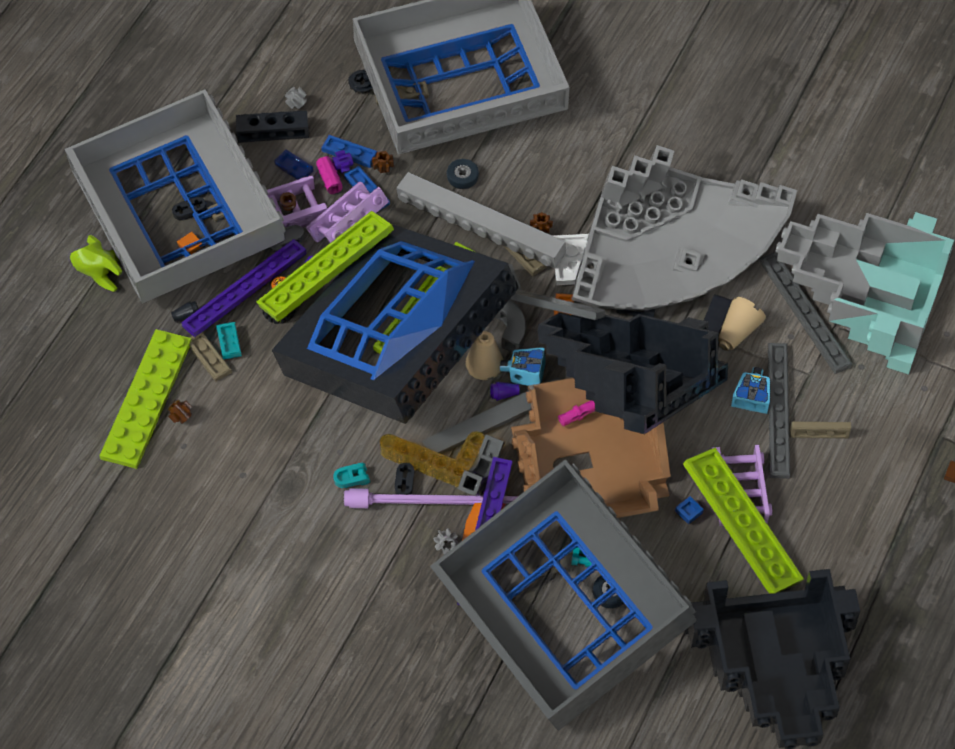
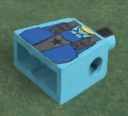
[500,348,546,386]
[731,367,770,414]

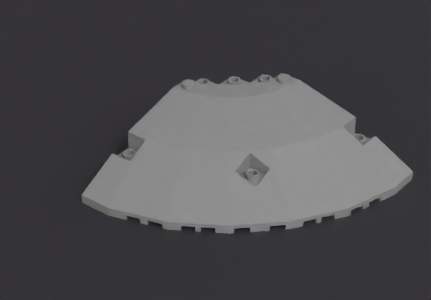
[572,145,797,310]

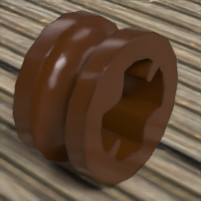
[280,192,296,211]

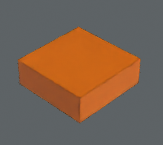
[177,232,203,254]

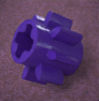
[332,150,353,173]

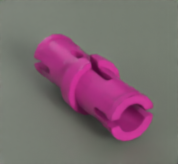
[558,400,595,427]

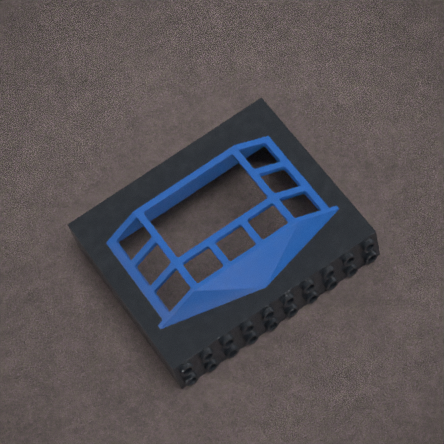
[272,223,518,424]

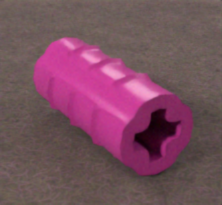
[316,156,343,194]

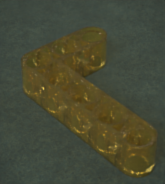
[380,431,485,487]

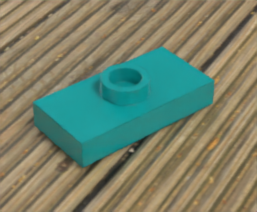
[216,322,242,360]

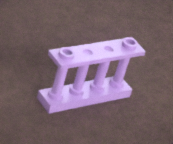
[267,176,327,228]
[306,182,389,243]
[712,445,772,526]

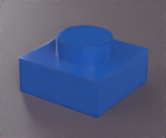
[675,496,704,524]

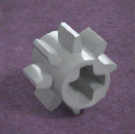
[285,87,307,109]
[433,528,459,555]

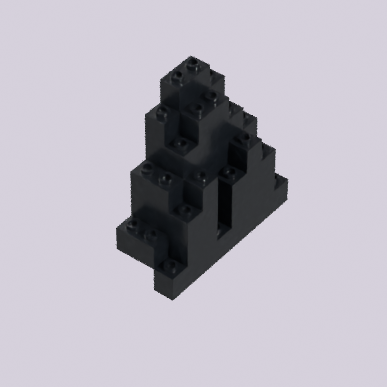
[538,312,728,435]
[685,569,860,749]

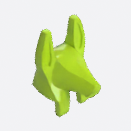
[70,235,122,292]

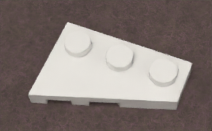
[554,234,589,285]

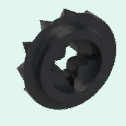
[348,70,373,94]

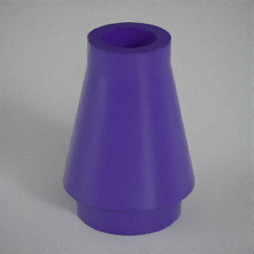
[490,382,519,401]

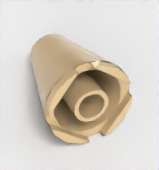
[718,297,766,351]
[466,331,503,380]

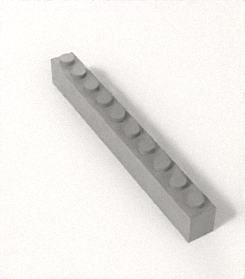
[397,172,566,268]

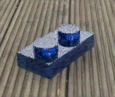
[274,149,314,180]

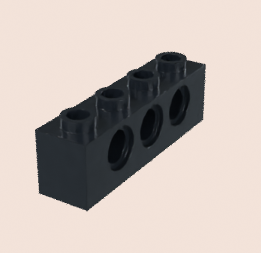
[236,110,309,143]

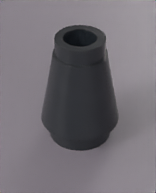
[171,301,199,322]

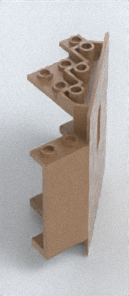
[511,378,671,518]

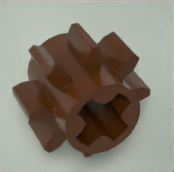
[372,151,394,173]
[530,212,553,233]
[168,400,192,424]

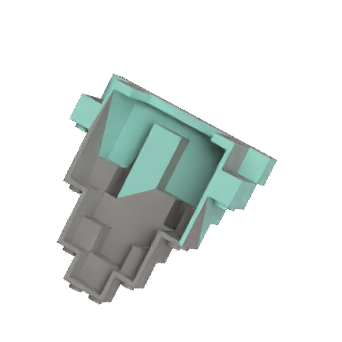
[775,212,954,374]

